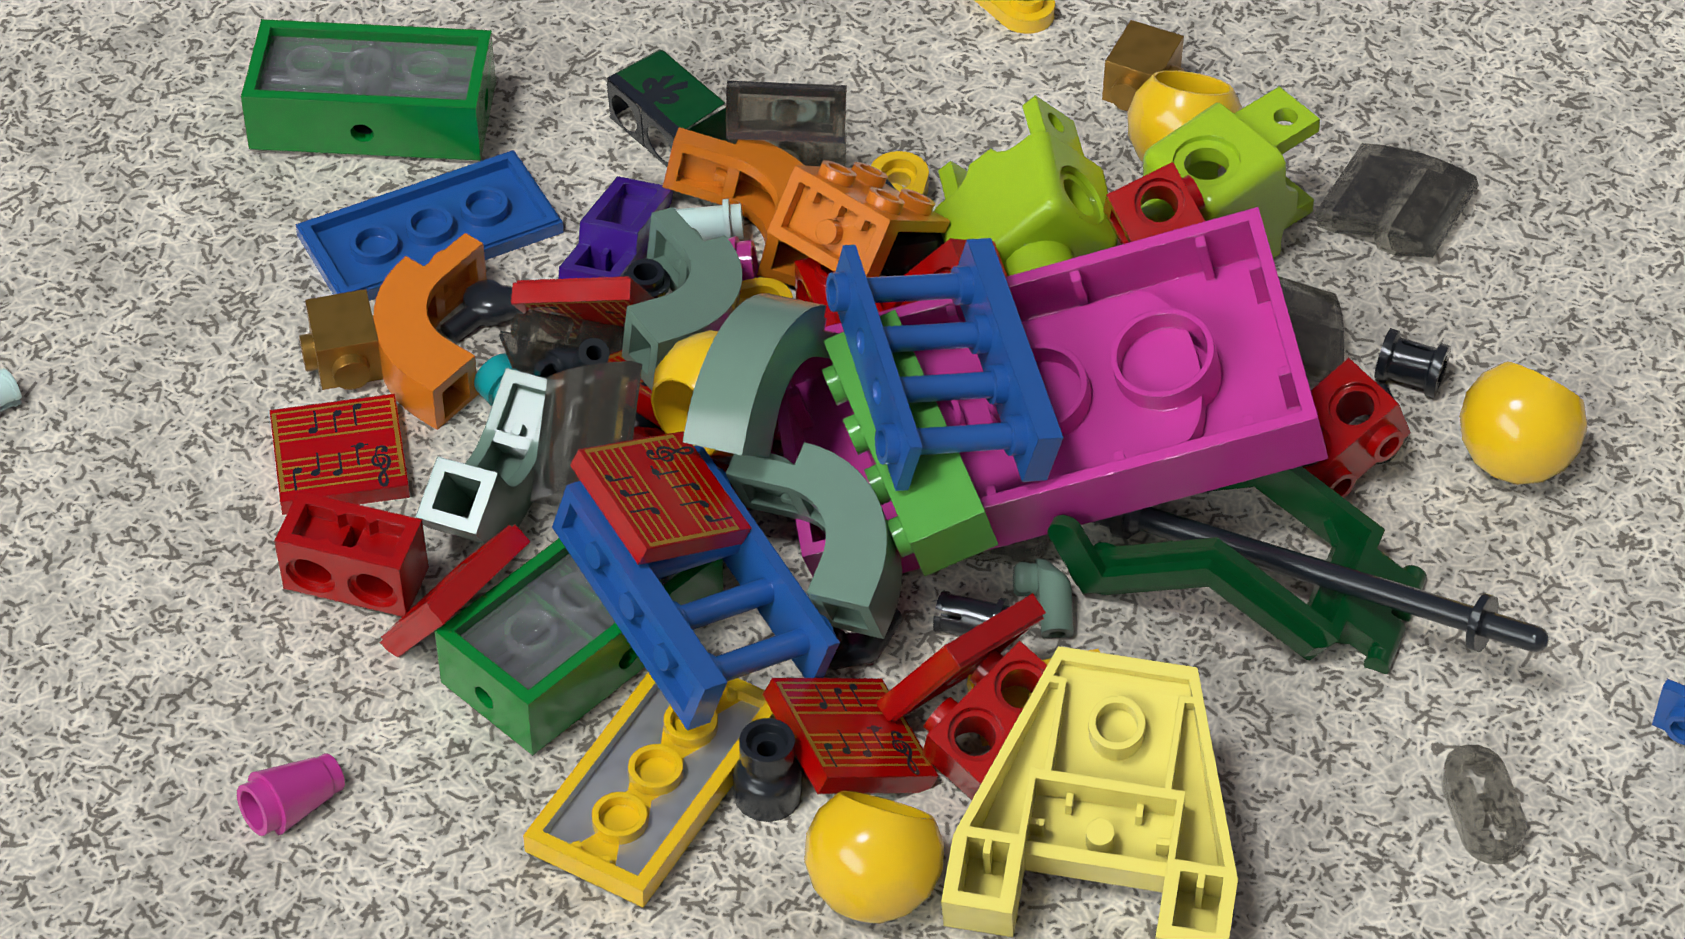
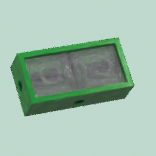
[241,19,496,161]
[435,538,723,756]

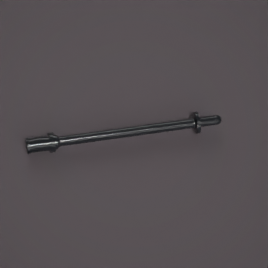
[1092,507,1549,652]

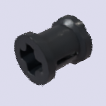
[1374,328,1451,398]

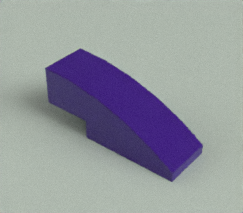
[558,176,673,279]

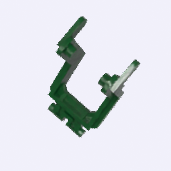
[1047,466,1427,674]

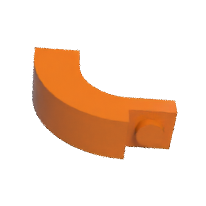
[663,127,809,286]
[373,233,487,430]

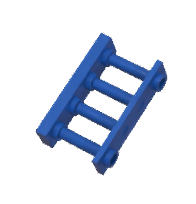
[826,238,1064,491]
[552,445,840,731]

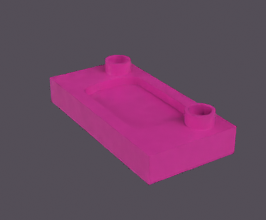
[777,207,1328,577]

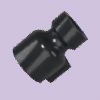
[733,718,806,822]

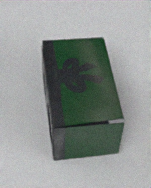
[607,49,731,167]

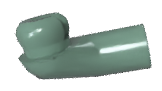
[1013,558,1074,638]

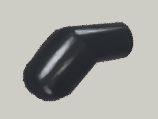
[534,338,610,387]
[828,608,903,670]

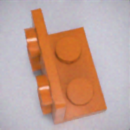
[767,160,950,277]

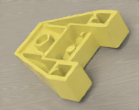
[941,646,1238,939]

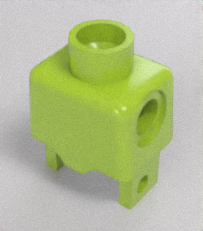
[1141,86,1320,258]
[934,95,1118,276]

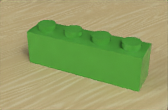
[822,310,998,576]

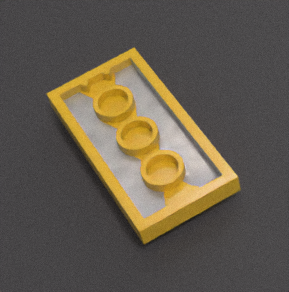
[523,672,776,908]

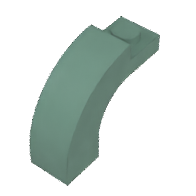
[622,207,742,391]
[682,293,840,457]
[416,368,569,544]
[726,442,902,639]

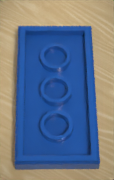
[295,150,564,301]

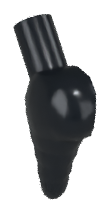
[440,279,525,344]

